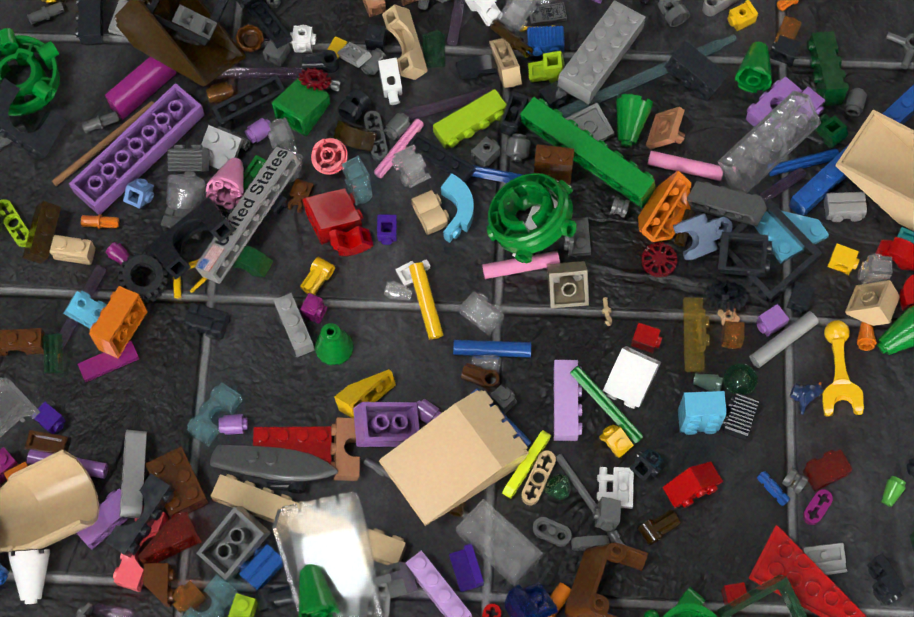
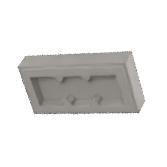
[337,42,372,68]

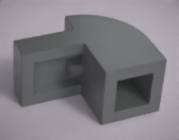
[172,5,217,40]
[373,562,418,598]

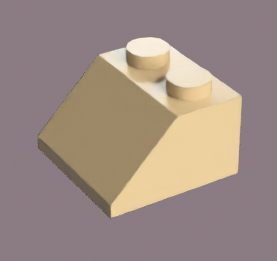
[845,280,900,326]

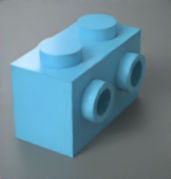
[63,291,107,328]

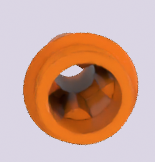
[857,321,877,351]

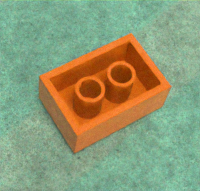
[89,286,147,359]

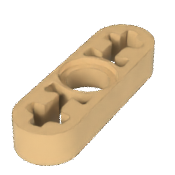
[522,451,556,505]

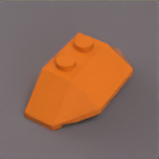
[638,171,691,242]

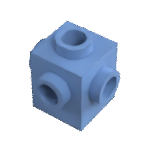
[123,178,154,209]

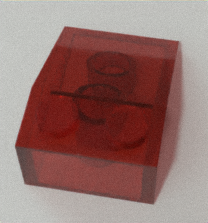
[138,512,202,564]

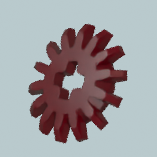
[299,68,331,90]

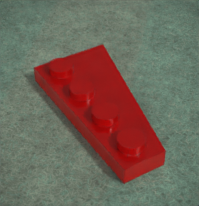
[253,426,332,464]

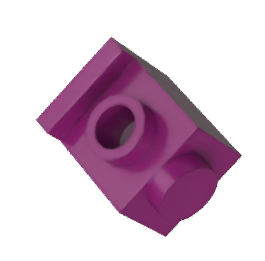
[300,293,328,325]

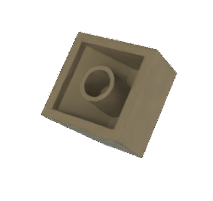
[547,261,589,308]

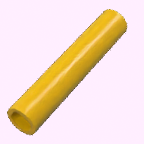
[409,262,444,340]

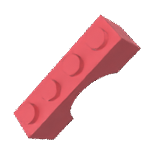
[113,506,168,592]

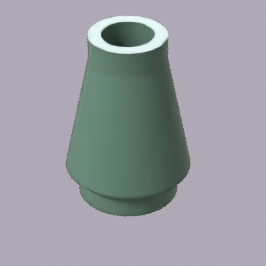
[693,373,723,392]

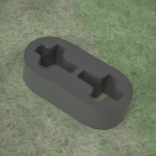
[571,535,610,551]

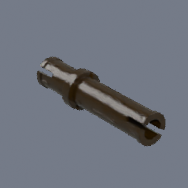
[490,19,533,58]

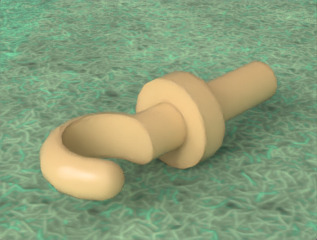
[602,297,612,326]

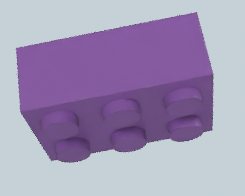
[353,402,419,447]

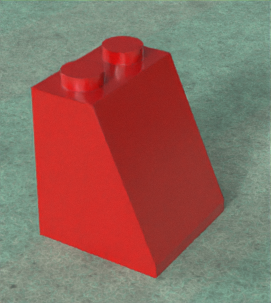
[302,188,363,245]

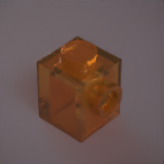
[722,321,745,349]
[172,581,206,615]

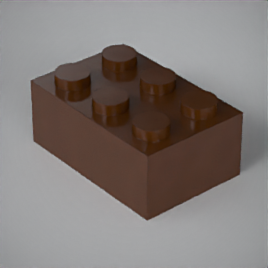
[145,446,209,521]

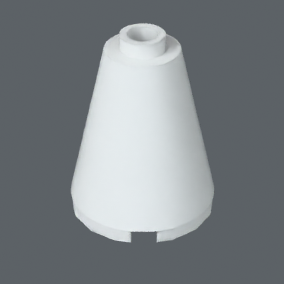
[8,549,50,604]

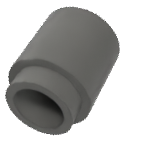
[361,48,387,75]
[845,88,867,117]
[384,113,411,140]

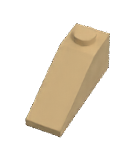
[489,38,522,88]

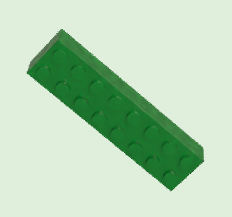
[520,97,655,208]

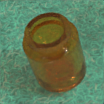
[206,82,235,103]

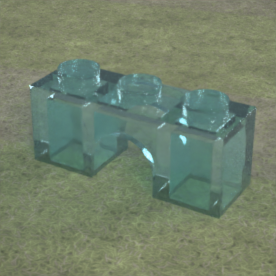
[342,156,372,205]
[187,382,243,447]
[182,574,238,617]

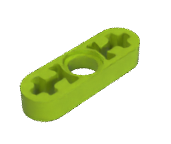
[0,199,29,247]

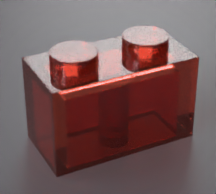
[803,449,853,492]

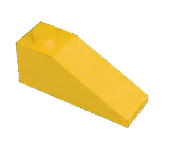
[334,369,396,418]

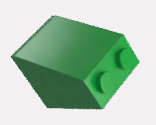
[272,78,330,137]

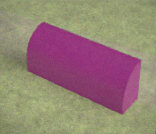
[105,57,177,120]

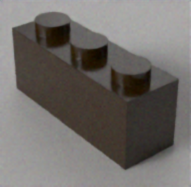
[22,201,61,264]

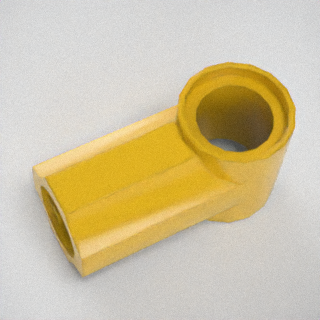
[300,256,335,295]

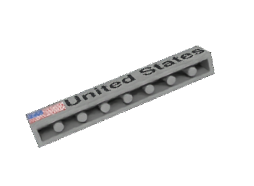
[195,146,300,284]

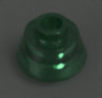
[545,474,571,500]

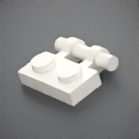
[597,467,634,509]

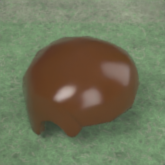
[236,24,264,52]

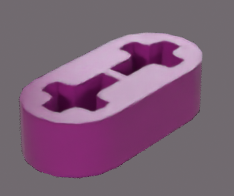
[803,489,833,525]

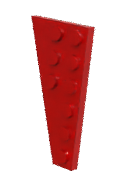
[749,524,867,617]

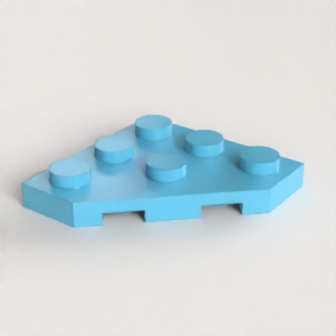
[755,211,829,264]

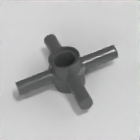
[886,32,914,69]

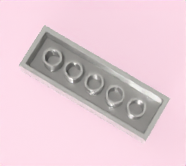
[557,0,646,104]

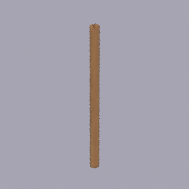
[52,101,154,186]

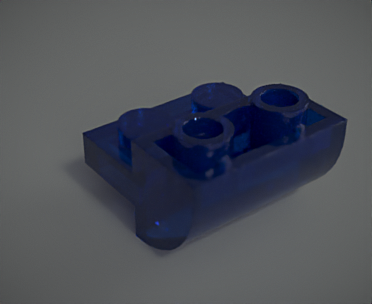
[505,582,558,617]

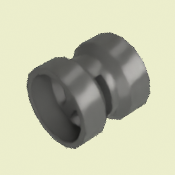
[782,467,809,495]

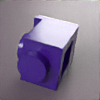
[377,215,397,245]

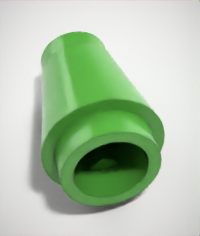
[881,476,906,507]

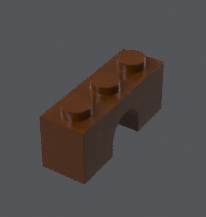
[0,328,47,356]

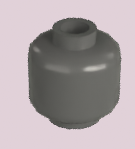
[505,134,531,162]

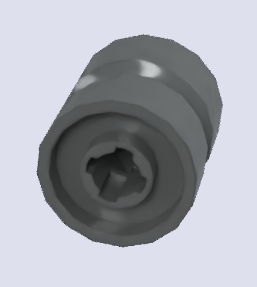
[657,0,690,27]

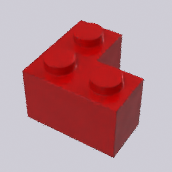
[662,461,723,508]

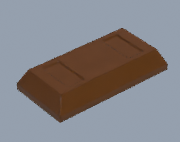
[24,430,68,454]

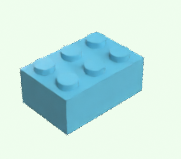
[678,391,726,435]

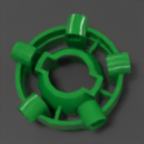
[0,28,60,116]
[487,173,577,263]

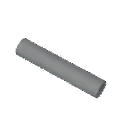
[749,311,819,368]

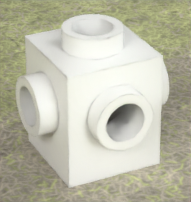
[290,25,316,53]

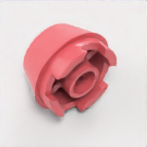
[311,138,348,175]

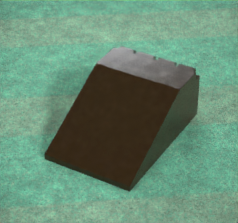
[114,0,246,87]

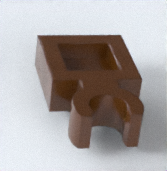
[288,178,314,213]

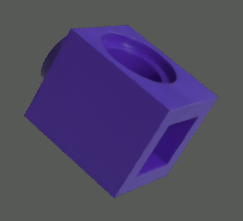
[32,401,66,434]

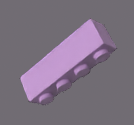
[554,360,582,441]
[405,550,472,617]

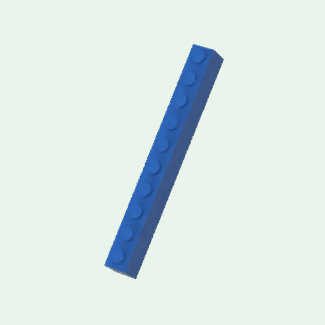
[789,85,914,216]

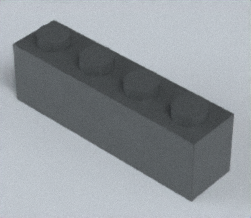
[687,181,767,226]

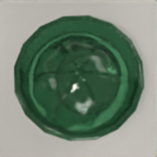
[724,363,758,395]

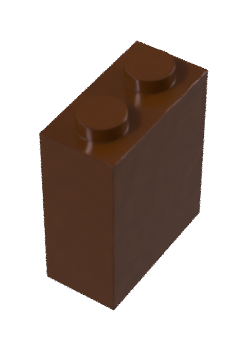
[534,144,574,184]

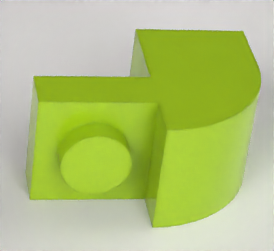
[528,51,564,83]

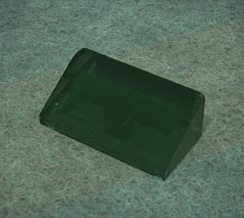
[423,30,446,68]

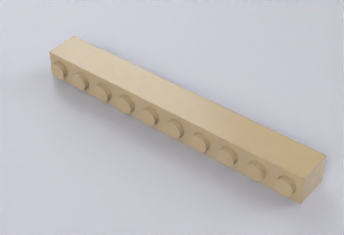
[211,474,406,565]

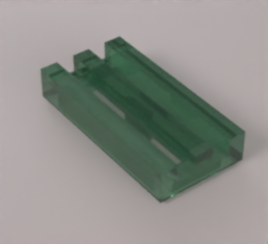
[43,333,63,374]

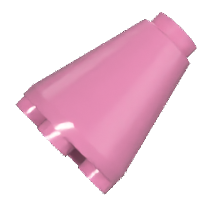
[206,158,244,209]

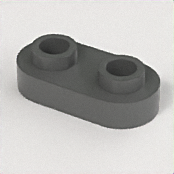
[533,517,572,547]

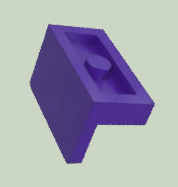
[449,543,484,592]

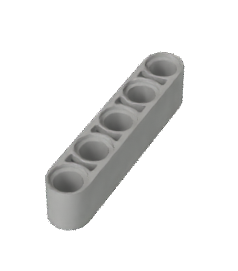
[119,429,146,519]

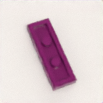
[78,341,139,382]

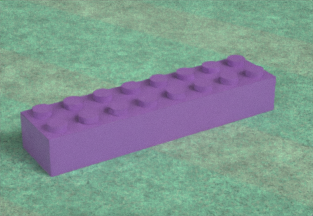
[69,83,205,215]

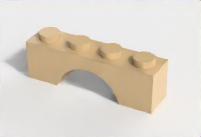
[382,5,428,80]

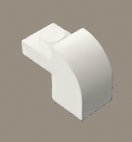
[465,0,503,26]

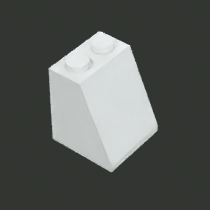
[603,346,661,409]

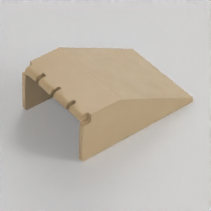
[836,110,914,231]
[379,390,529,526]

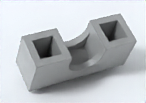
[273,293,315,357]

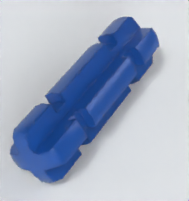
[757,471,790,506]

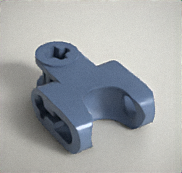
[673,213,733,260]

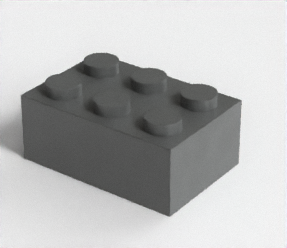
[196,506,271,580]

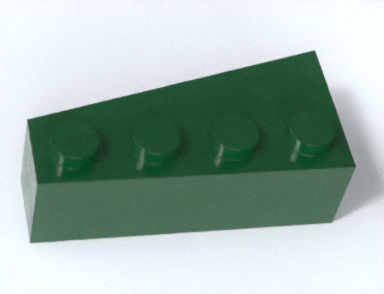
[807,31,849,106]

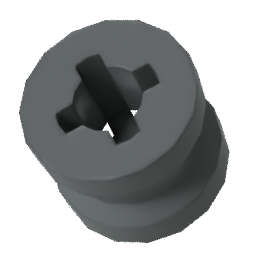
[610,196,630,218]

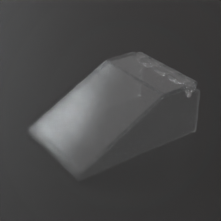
[272,492,384,617]

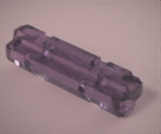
[93,603,134,617]

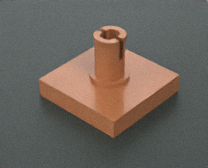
[646,107,685,149]

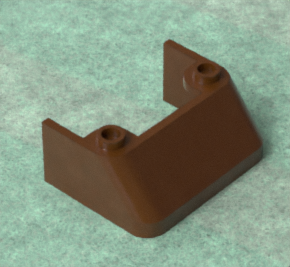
[565,542,648,617]

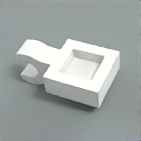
[396,259,430,287]

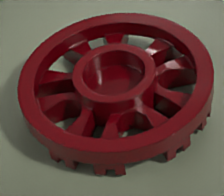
[641,242,677,277]

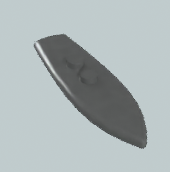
[210,445,338,481]

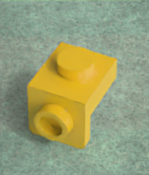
[599,425,634,458]

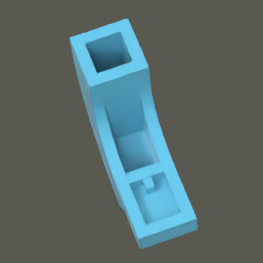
[441,173,474,243]

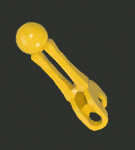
[822,320,864,417]

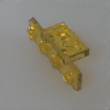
[683,298,710,372]

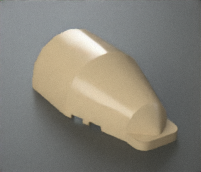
[0,450,100,553]

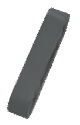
[364,111,388,162]

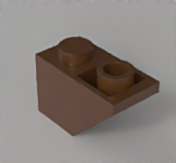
[143,563,175,607]

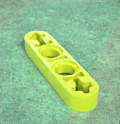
[502,430,551,499]

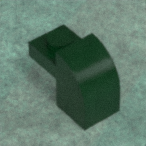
[811,114,848,148]
[232,245,273,277]

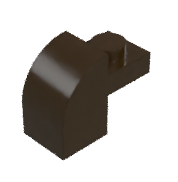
[333,120,377,151]

